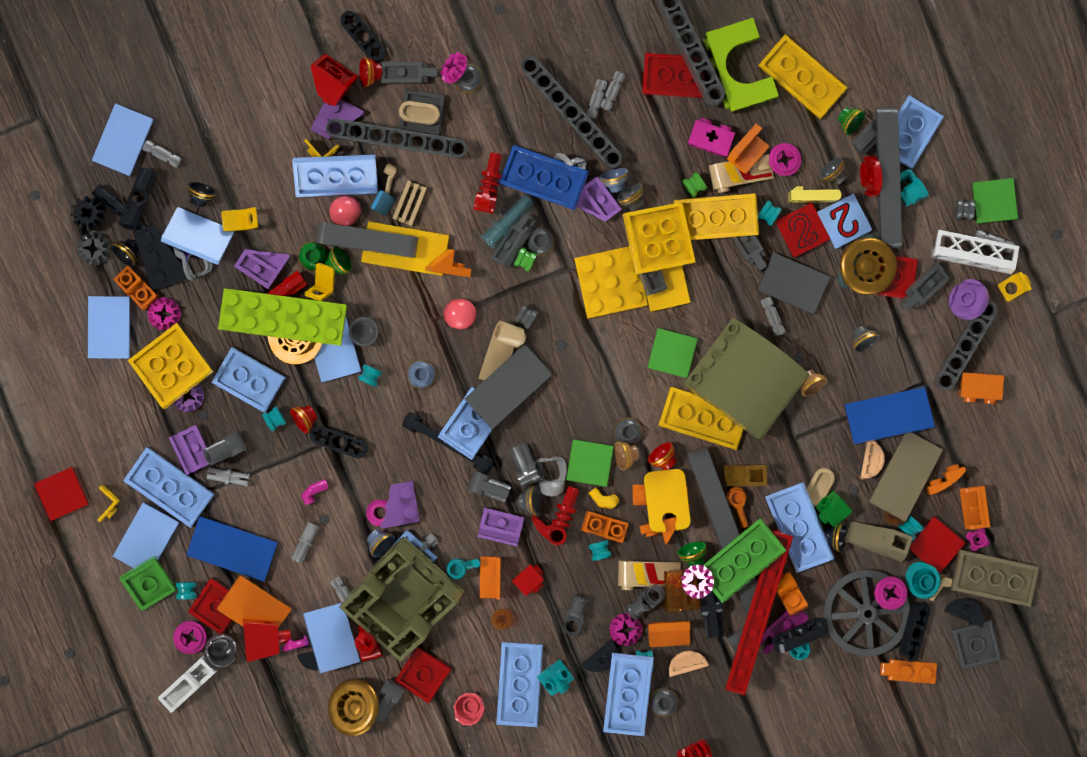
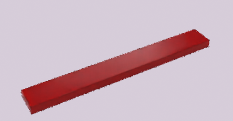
[725,530,793,696]

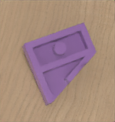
[310,100,365,139]
[577,176,622,222]
[234,249,291,289]
[380,481,420,528]

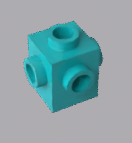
[537,659,575,696]

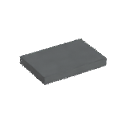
[757,252,830,315]

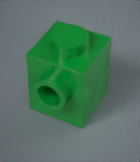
[815,491,853,527]

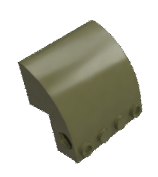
[684,318,809,441]
[339,536,465,662]

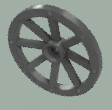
[823,569,910,656]

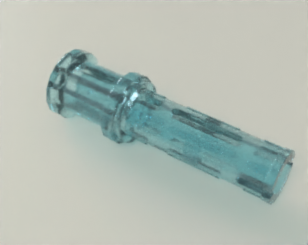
[480,194,533,249]

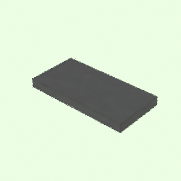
[464,344,552,430]

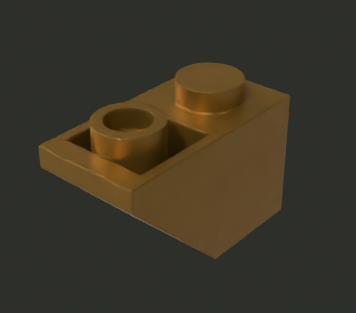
[724,464,767,486]

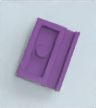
[169,425,209,475]
[477,507,524,546]

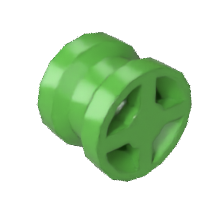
[682,172,707,198]
[514,247,537,272]

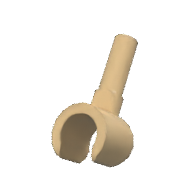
[383,163,397,194]
[929,574,952,601]

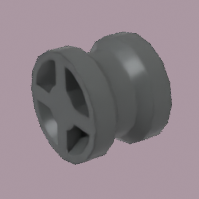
[955,199,975,221]
[514,304,538,329]

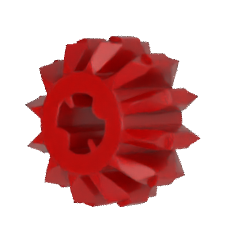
[677,740,713,757]

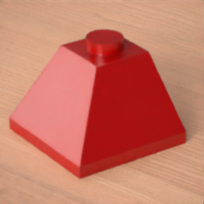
[310,53,359,107]

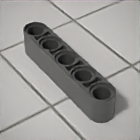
[315,222,418,258]
[934,301,997,390]

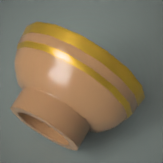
[800,370,828,397]
[614,441,639,471]

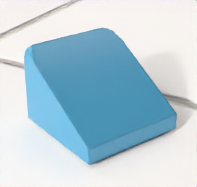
[371,190,394,216]

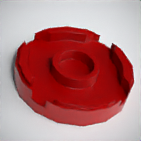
[860,155,882,197]

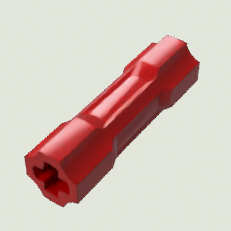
[267,270,308,297]

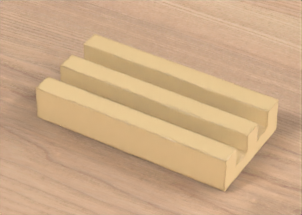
[393,180,427,226]

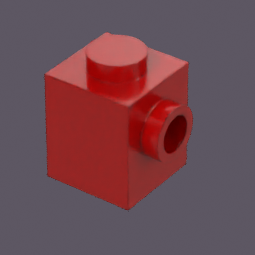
[512,563,544,596]

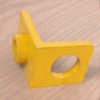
[304,139,341,157]
[221,207,258,231]
[305,263,335,301]
[998,272,1032,302]
[97,485,121,522]

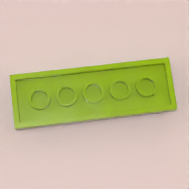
[218,288,347,346]

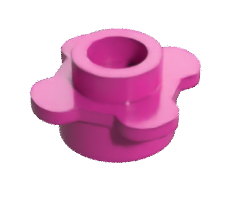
[966,528,990,551]

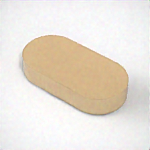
[399,101,440,125]
[806,468,835,507]

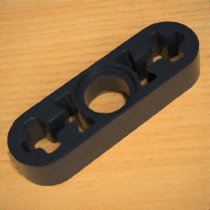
[340,11,385,62]
[310,426,368,458]
[899,602,930,662]
[772,617,829,653]

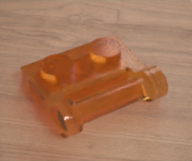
[664,567,701,613]

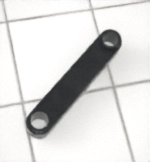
[401,411,495,475]

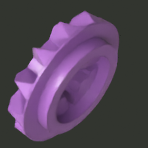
[173,384,204,412]

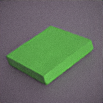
[972,178,1018,224]
[647,328,698,378]
[566,439,614,487]
[119,555,177,611]

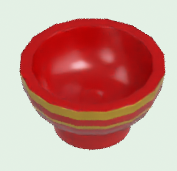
[359,57,382,87]
[290,405,317,434]
[648,442,676,470]

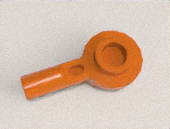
[726,487,749,528]

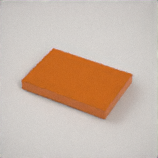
[217,575,291,628]

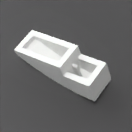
[158,654,220,713]

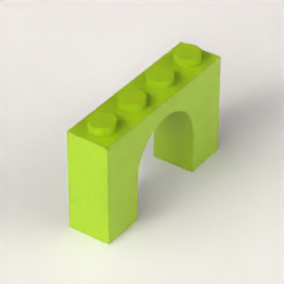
[703,18,779,113]

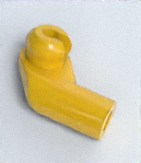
[589,487,619,509]

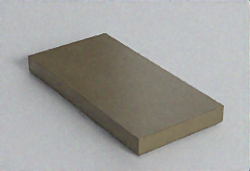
[868,433,943,522]
[950,549,1040,607]

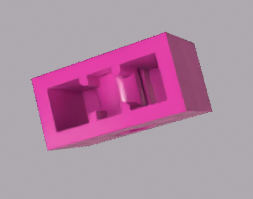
[687,118,735,158]

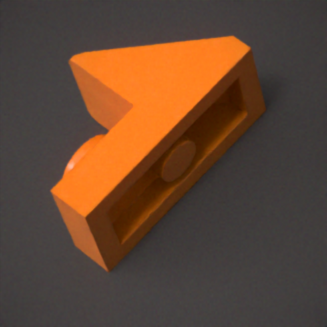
[425,249,471,277]
[639,516,677,545]
[777,572,809,617]

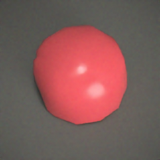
[329,195,362,226]
[443,298,477,329]
[453,693,485,726]

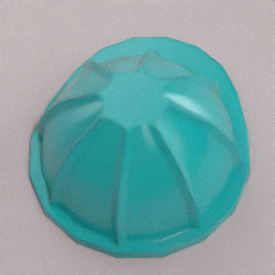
[905,562,941,599]

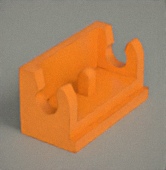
[959,486,990,530]

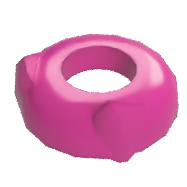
[366,500,387,526]
[282,635,309,652]

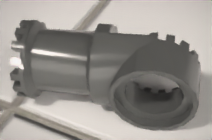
[626,584,666,620]
[563,594,589,636]

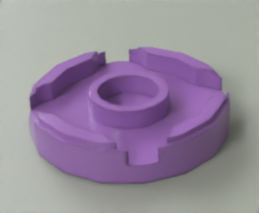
[949,279,989,320]

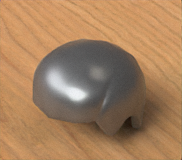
[205,633,237,668]

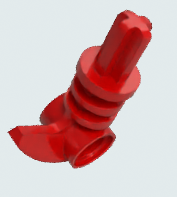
[473,152,502,214]
[532,486,579,546]
[355,625,383,662]

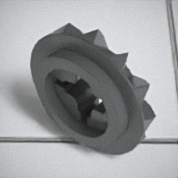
[76,232,110,265]

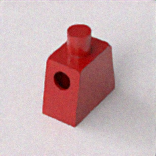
[243,619,291,662]

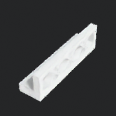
[931,230,1019,274]

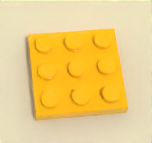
[622,202,696,275]
[574,246,648,319]
[128,323,213,410]

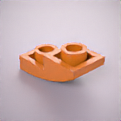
[113,265,159,311]
[925,464,966,495]
[581,511,629,543]

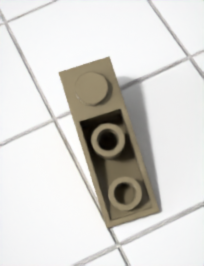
[844,522,913,563]

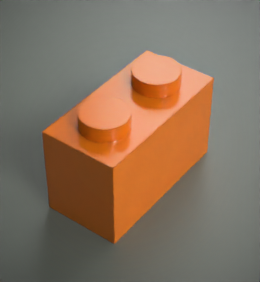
[958,373,1004,404]

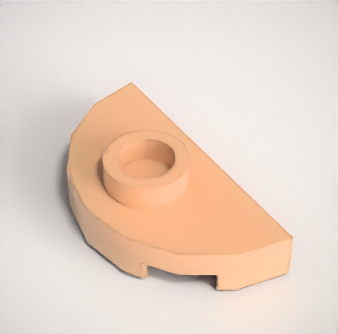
[860,441,885,479]
[669,650,709,677]

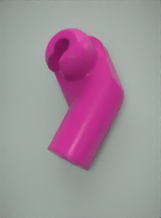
[301,479,328,505]

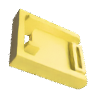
[788,186,841,203]

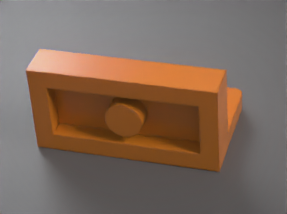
[727,124,769,174]
[480,556,501,599]
[648,620,690,647]

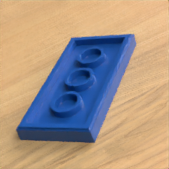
[499,145,589,210]
[844,387,935,445]
[186,516,278,582]

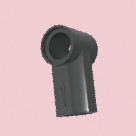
[851,119,876,155]
[203,431,247,466]
[509,443,543,487]
[467,470,511,503]
[377,678,406,722]

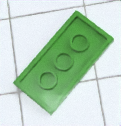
[703,518,787,603]

